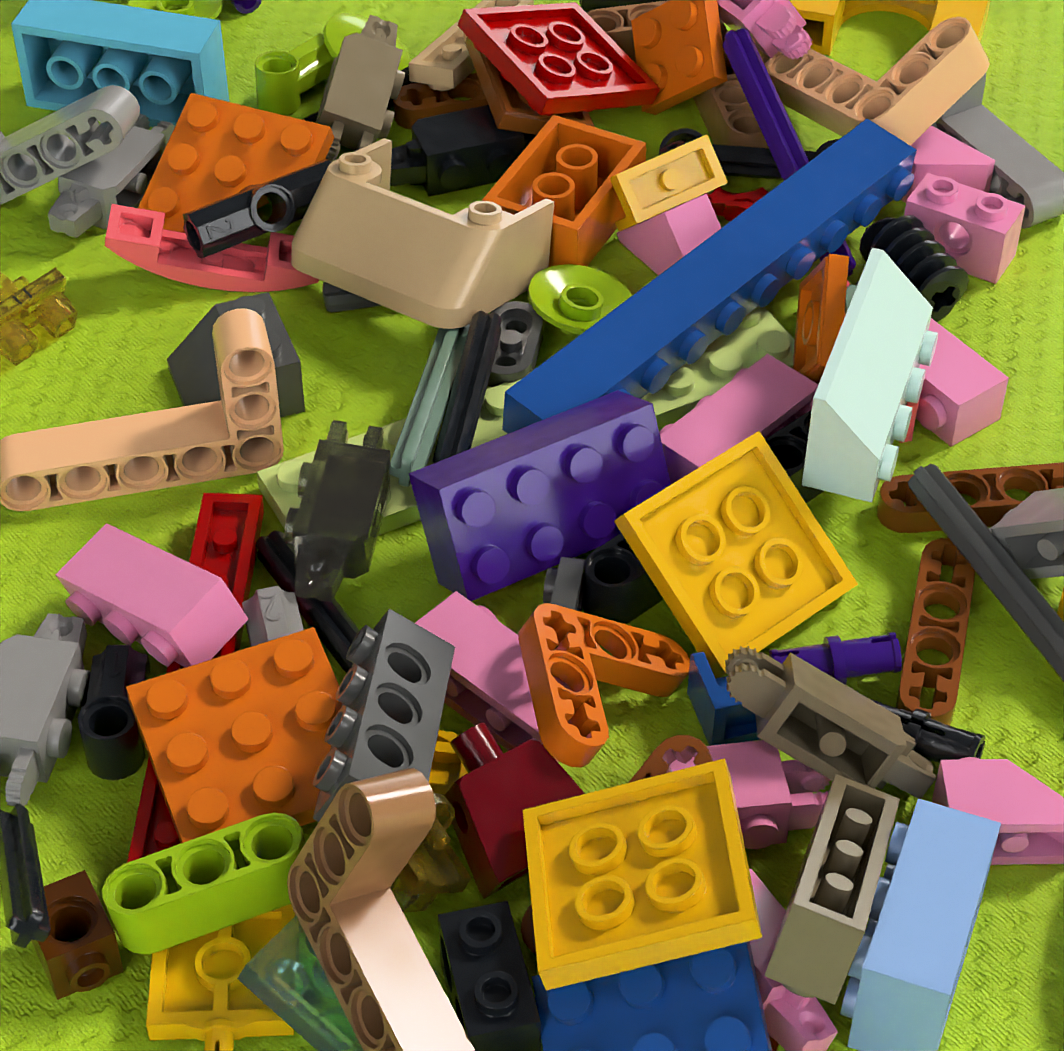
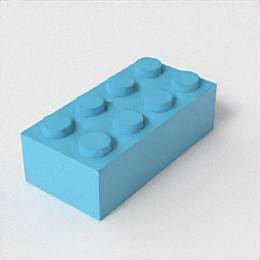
[11,0,230,127]

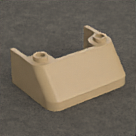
[291,138,555,329]

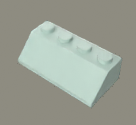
[802,248,938,503]

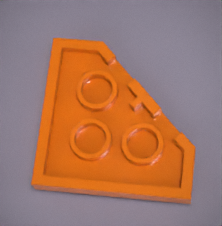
[138,93,335,233]

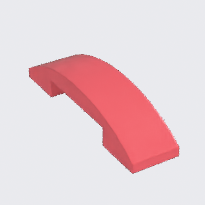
[104,204,319,292]

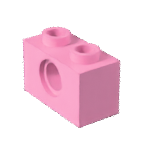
[904,173,1026,284]

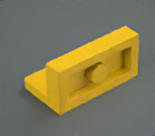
[610,134,728,231]

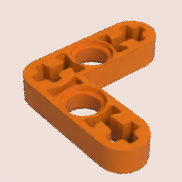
[518,603,690,768]

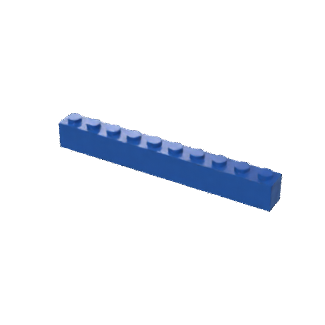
[502,119,917,434]

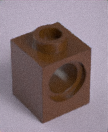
[31,870,124,1000]

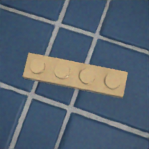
[408,0,534,91]

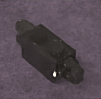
[284,420,390,602]

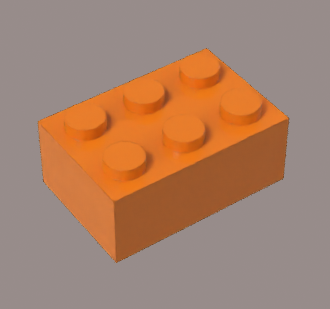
[482,115,646,267]

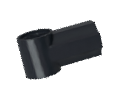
[78,645,150,781]

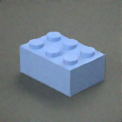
[840,798,1001,1051]

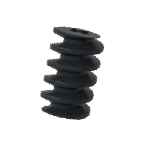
[859,215,969,322]

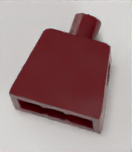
[443,722,585,899]

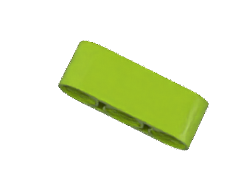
[102,812,306,955]

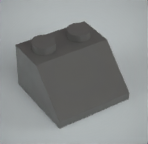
[167,292,305,418]

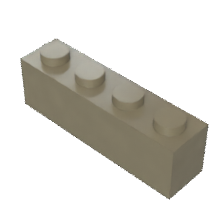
[764,774,900,1005]

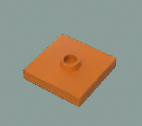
[792,254,849,384]

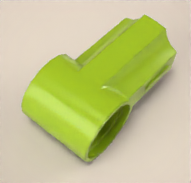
[255,33,334,115]

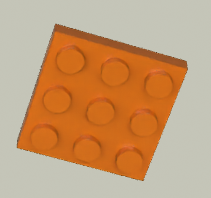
[126,627,342,843]

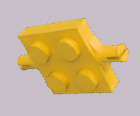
[146,904,298,1051]

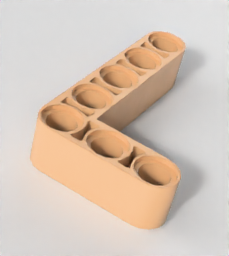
[758,17,990,146]
[0,309,284,511]

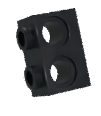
[438,901,541,1051]

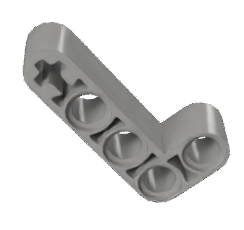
[932,73,1064,228]
[0,85,140,205]

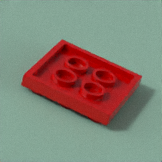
[457,2,660,116]

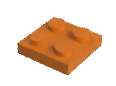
[631,0,728,115]

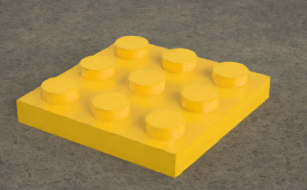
[614,431,858,679]
[523,758,763,991]

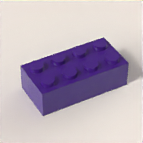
[408,390,671,601]

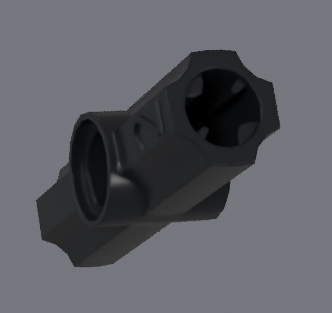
[183,159,331,258]

